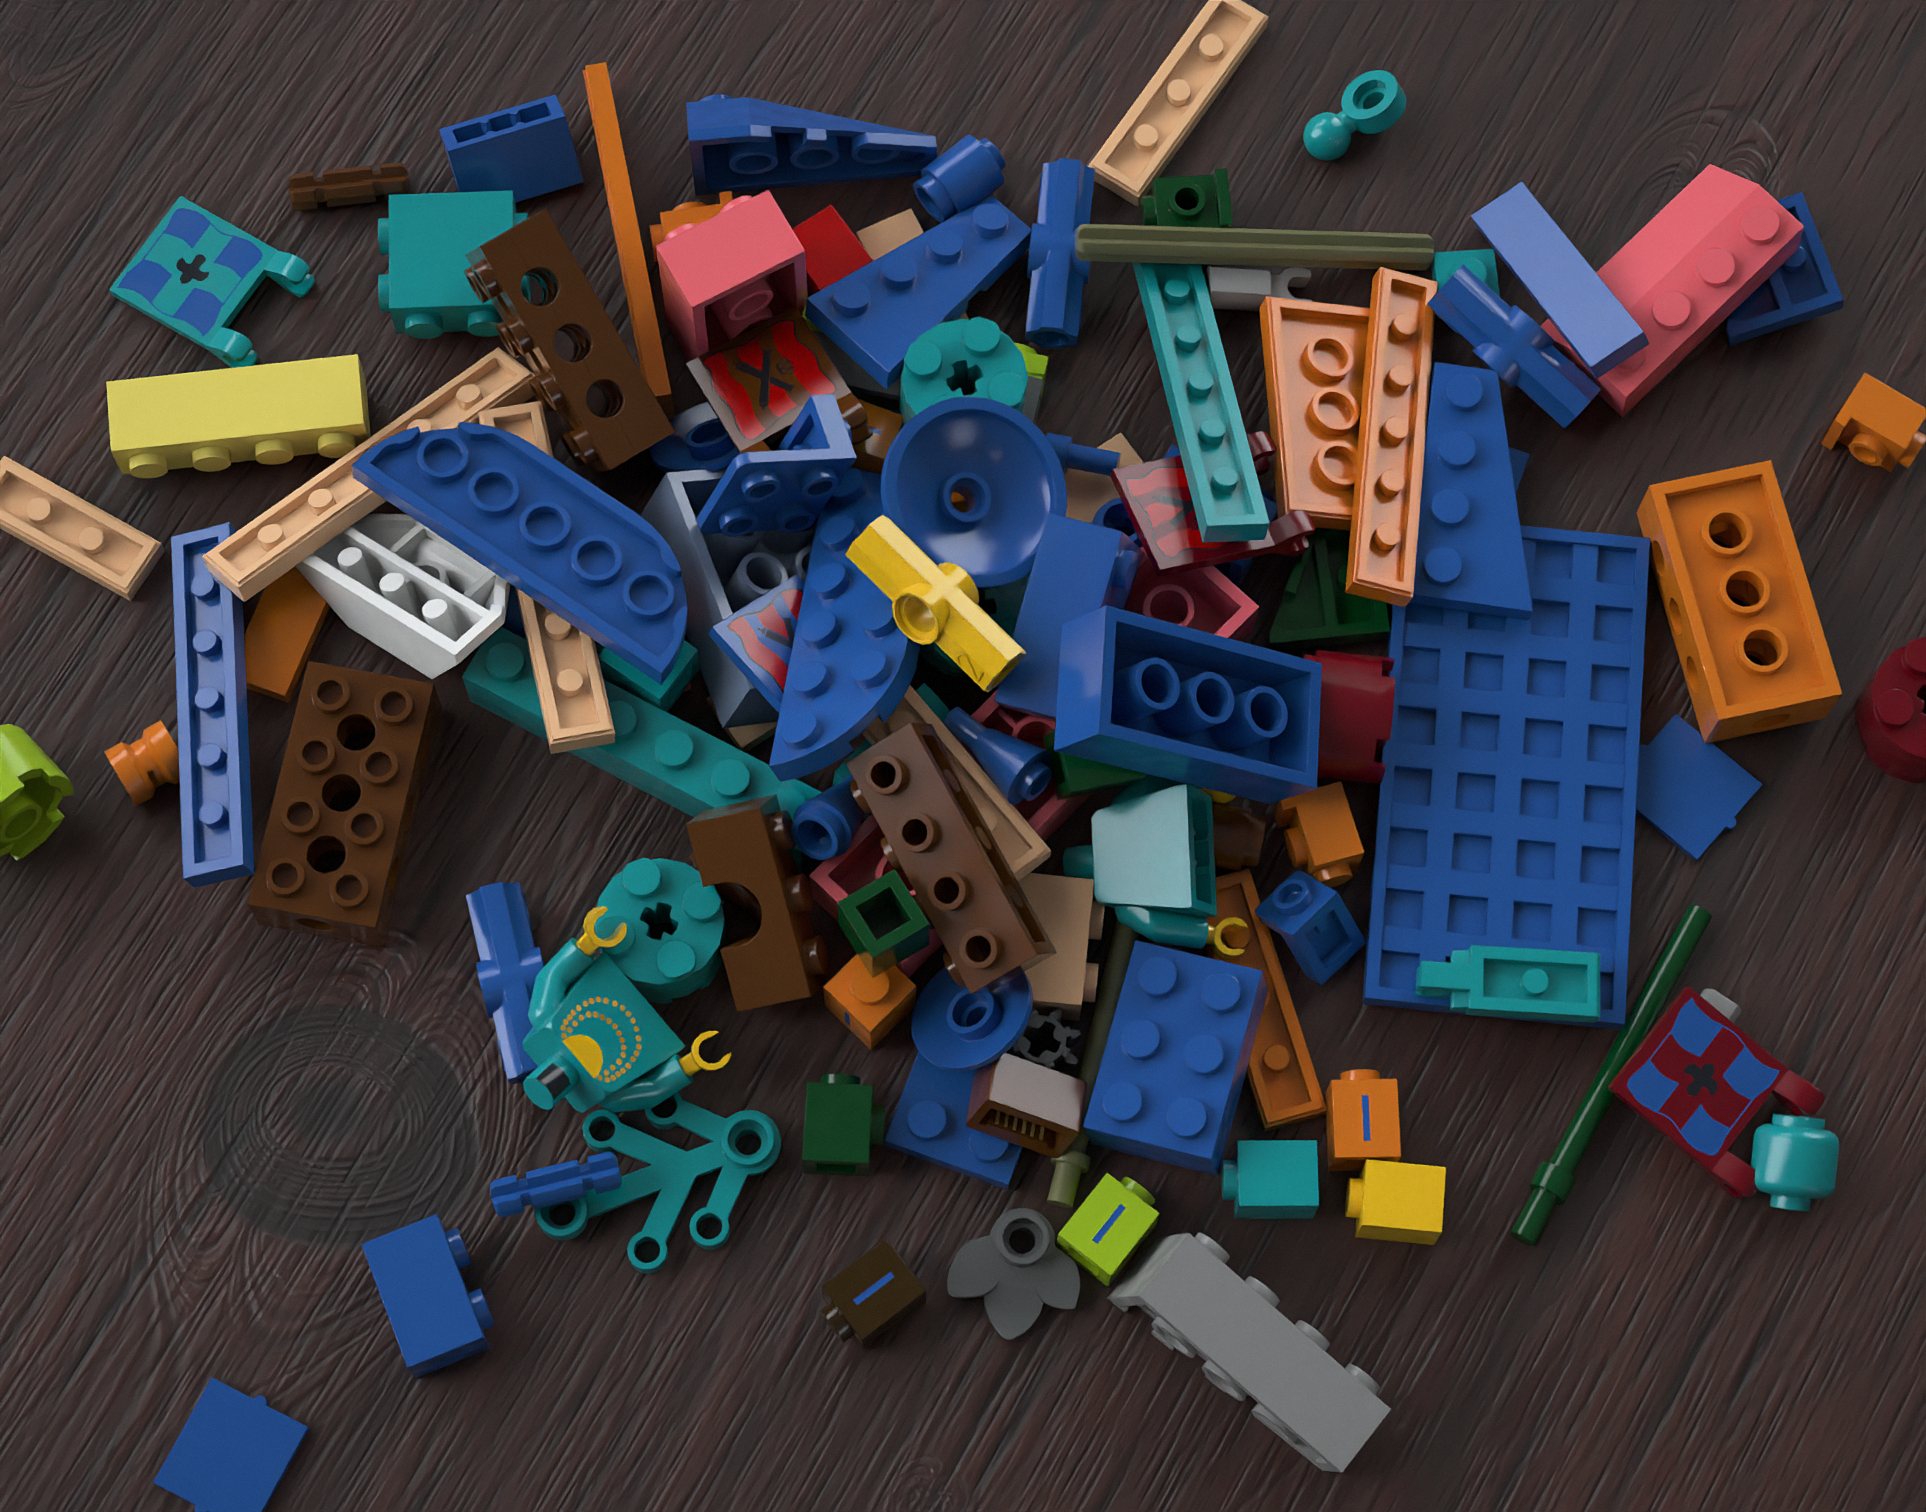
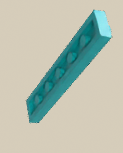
[1132,262,1270,542]

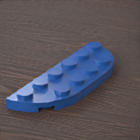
[352,422,687,685]
[769,468,920,782]

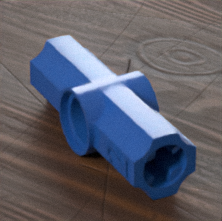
[1025,158,1095,350]
[1427,264,1601,429]
[466,882,545,1085]

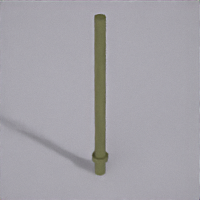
[1047,919,1139,1208]

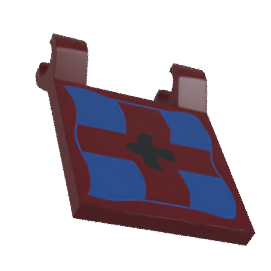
[1607,986,1825,1198]

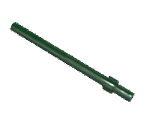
[1510,905,1712,1246]

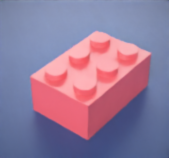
[656,190,808,361]

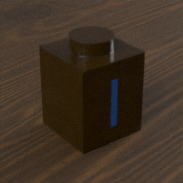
[820,1238,926,1350]

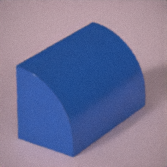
[439,95,584,203]

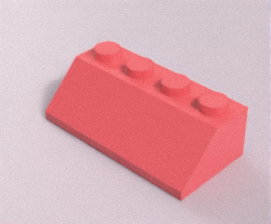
[1540,164,1804,418]

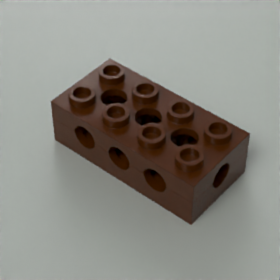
[464,208,675,472]
[247,661,442,948]

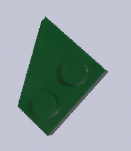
[1267,527,1391,651]

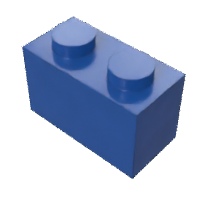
[361,1214,495,1378]

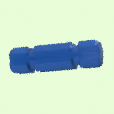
[490,1151,622,1217]

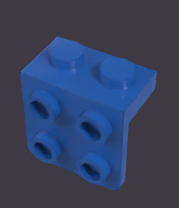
[697,394,857,537]

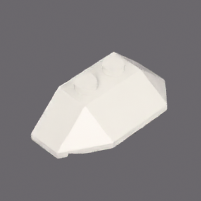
[295,513,511,679]

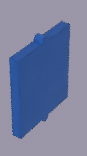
[1636,714,1763,862]
[153,1377,310,1512]

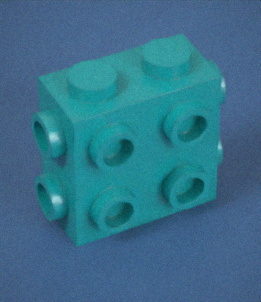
[378,190,531,339]

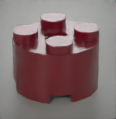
[1854,637,1926,783]
[1304,650,1395,784]

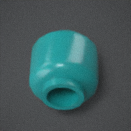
[1751,1114,1839,1211]

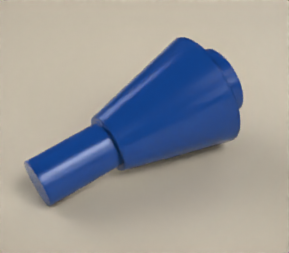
[943,707,1052,804]

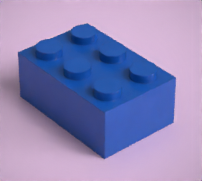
[1083,940,1268,1176]

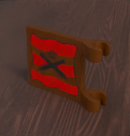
[686,305,873,454]

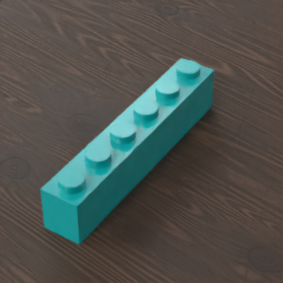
[462,626,822,873]

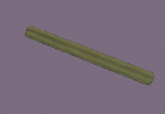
[1074,224,1434,270]

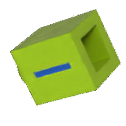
[1056,1173,1160,1287]

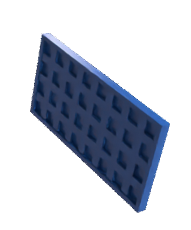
[1362,525,1650,1030]

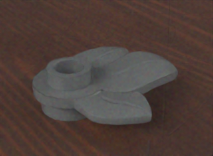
[947,1208,1080,1341]

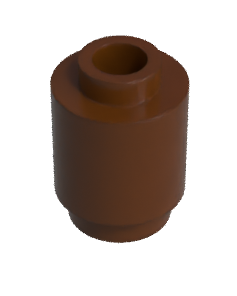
[1212,801,1266,872]

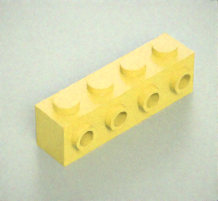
[106,354,371,478]

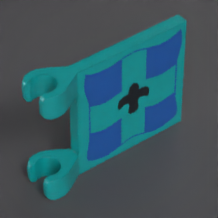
[109,196,315,368]

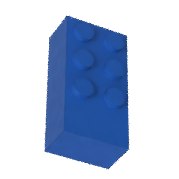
[1054,605,1322,804]

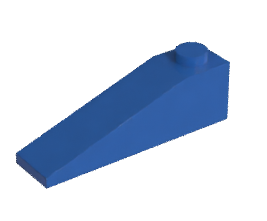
[686,94,937,196]

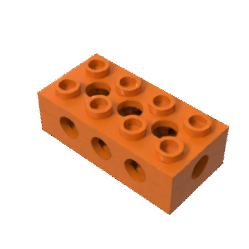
[1636,460,1842,744]

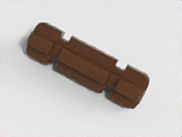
[288,162,410,210]

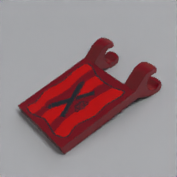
[1110,431,1316,577]

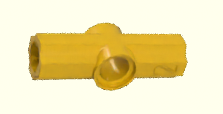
[845,515,1026,692]

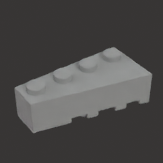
[1107,1232,1391,1472]

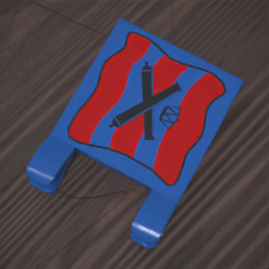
[708,574,805,713]

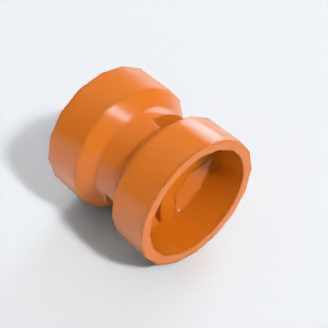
[104,720,180,806]

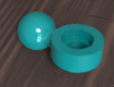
[1303,70,1407,161]

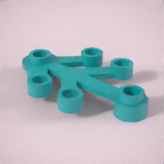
[534,1092,781,1274]

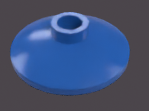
[650,402,740,473]
[911,966,1033,1072]

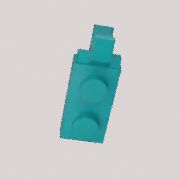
[1415,945,1601,1023]

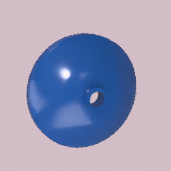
[881,397,1067,590]

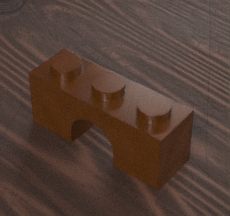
[686,794,830,1012]

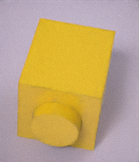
[1345,1159,1446,1245]

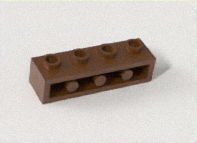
[845,723,1057,994]

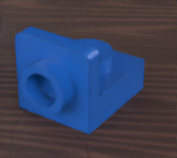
[1255,870,1367,986]

